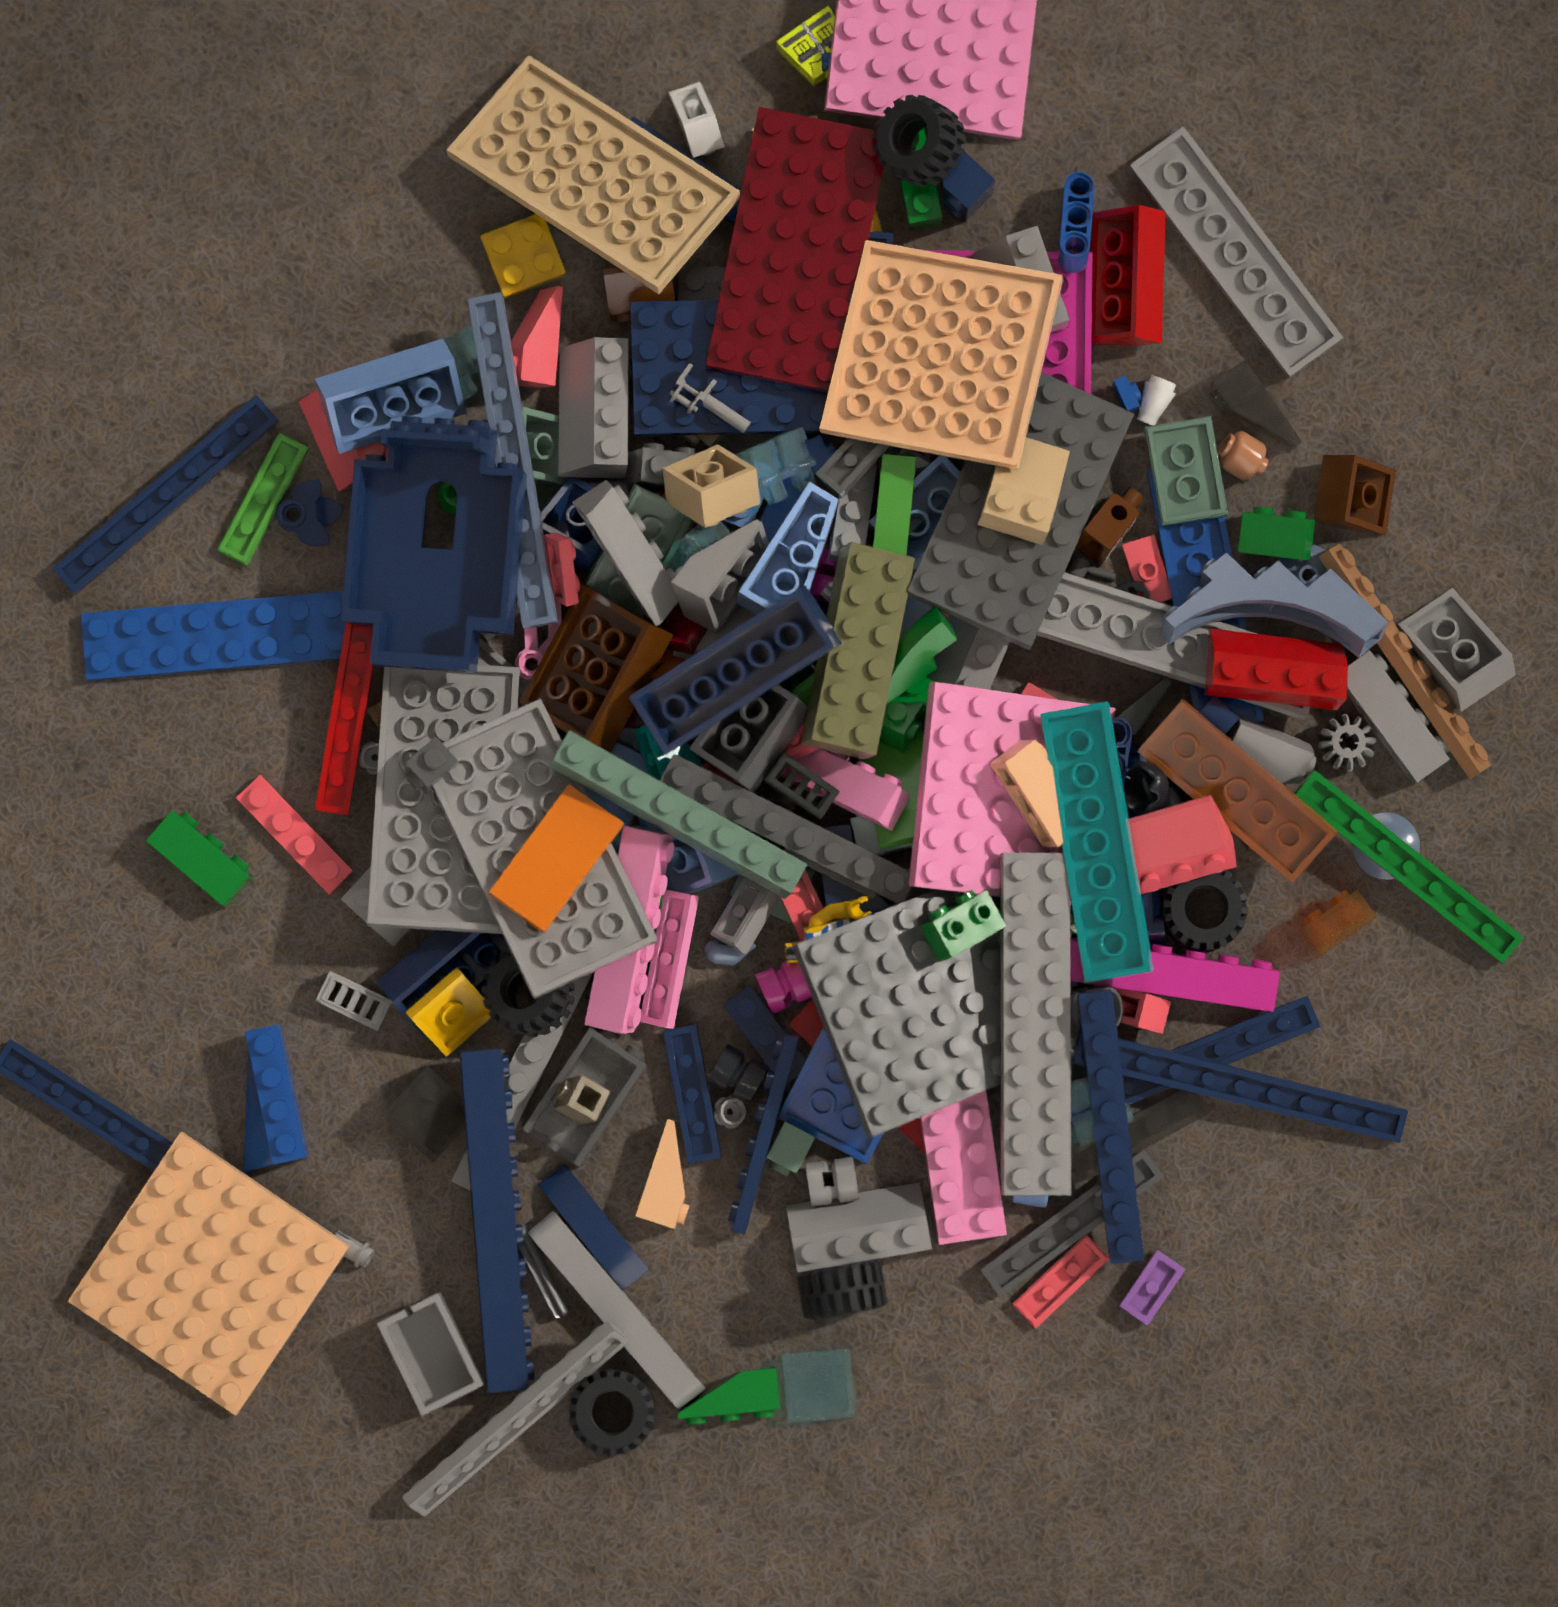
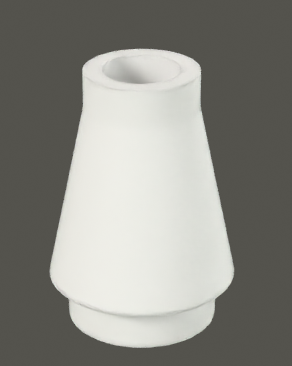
[1137,375,1176,426]

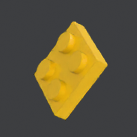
[480,214,567,299]
[406,967,491,1057]

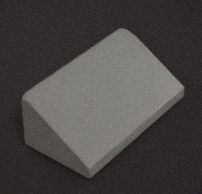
[710,877,779,954]

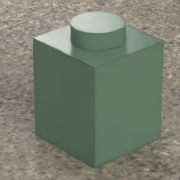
[767,1122,815,1177]

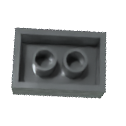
[689,685,808,793]

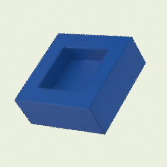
[1112,375,1142,413]

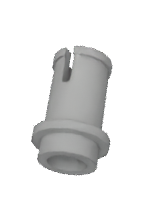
[335,1230,374,1268]

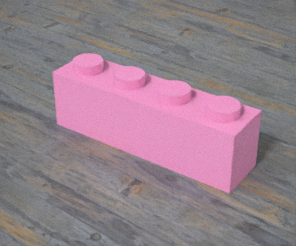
[780,749,911,832]

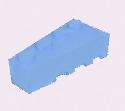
[737,482,838,615]

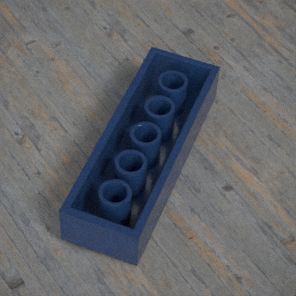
[629,586,842,755]

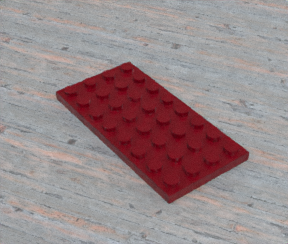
[706,106,884,393]

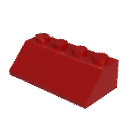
[1089,205,1165,346]
[1205,628,1348,710]

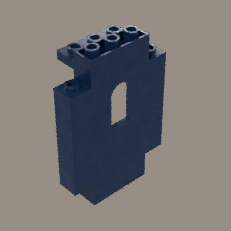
[341,416,527,674]

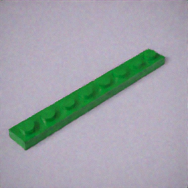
[1294,770,1524,964]

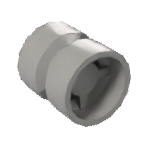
[806,1157,859,1206]

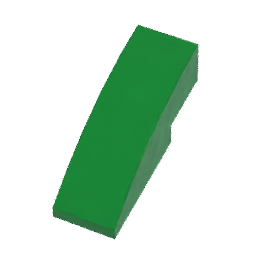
[886,606,957,704]

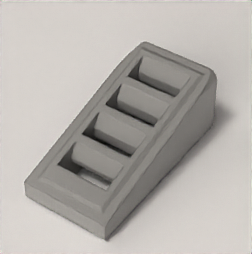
[315,971,392,1031]

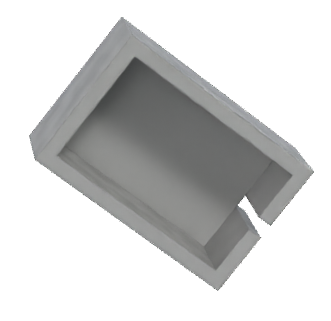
[377,1293,486,1416]

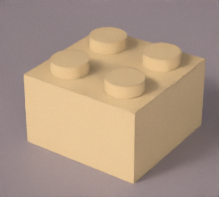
[662,445,760,527]

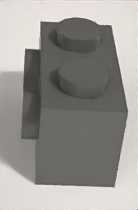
[627,443,695,490]

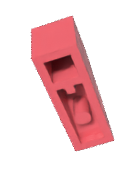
[511,286,563,389]

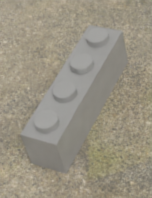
[1347,650,1450,786]

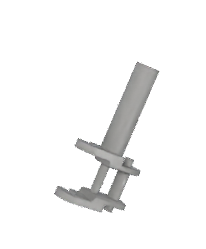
[669,363,751,433]

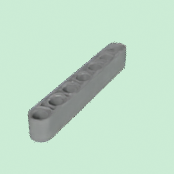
[528,1210,706,1411]

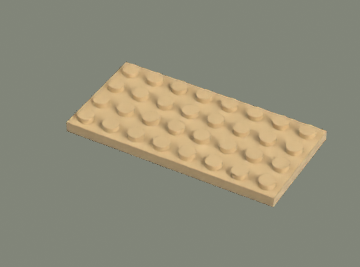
[447,56,740,294]

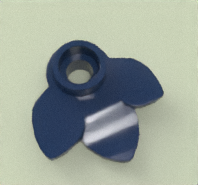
[276,480,343,547]

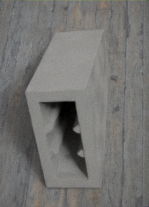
[1227,714,1316,784]

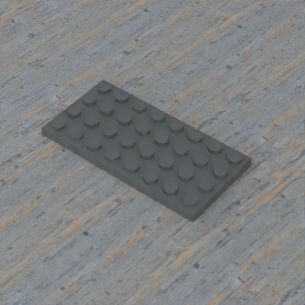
[907,372,1134,650]

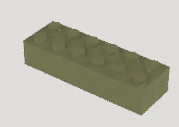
[801,542,915,760]

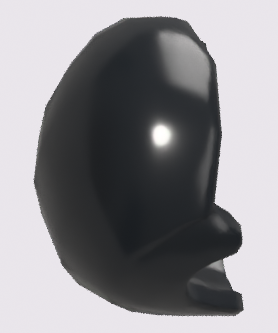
[1124,761,1169,816]

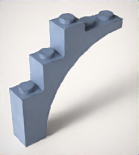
[1160,553,1388,658]

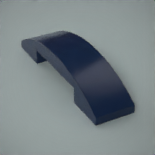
[539,1164,649,1291]

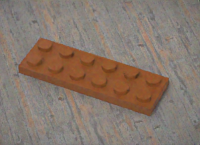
[1138,698,1338,883]

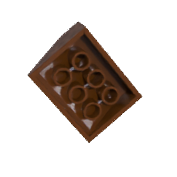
[519,584,673,753]

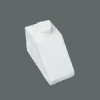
[669,82,724,158]

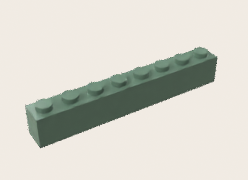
[548,730,807,899]

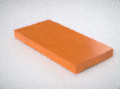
[489,784,624,934]

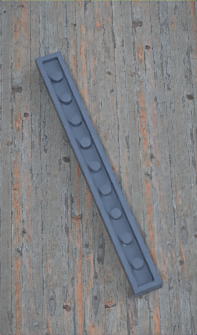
[468,292,558,629]

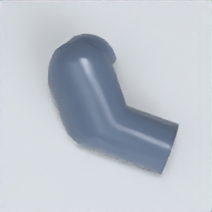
[704,940,756,966]

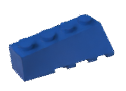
[243,1024,310,1172]

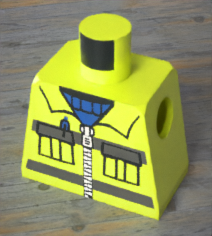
[777,6,835,86]

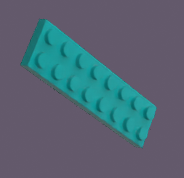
[1040,702,1154,983]

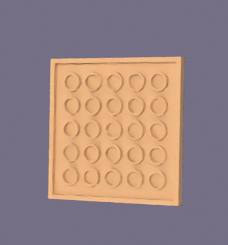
[819,240,1063,470]
[68,1132,350,1416]

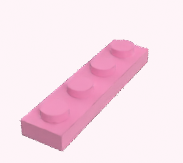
[640,889,699,1029]

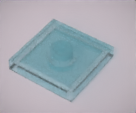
[782,1348,856,1423]

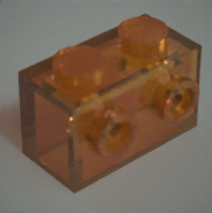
[1299,889,1377,958]

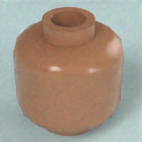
[1217,431,1268,481]

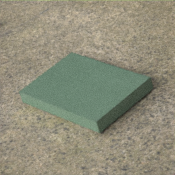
[1144,416,1228,527]

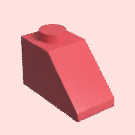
[1094,985,1171,1034]

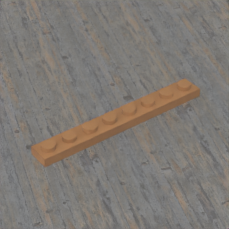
[1319,544,1491,779]

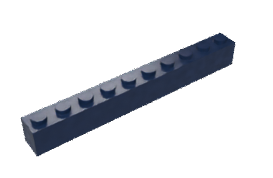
[459,1048,534,1393]

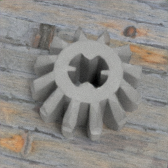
[1318,714,1376,772]

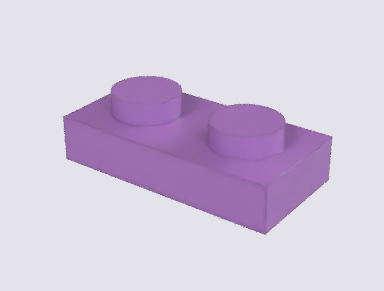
[1119,1250,1186,1325]

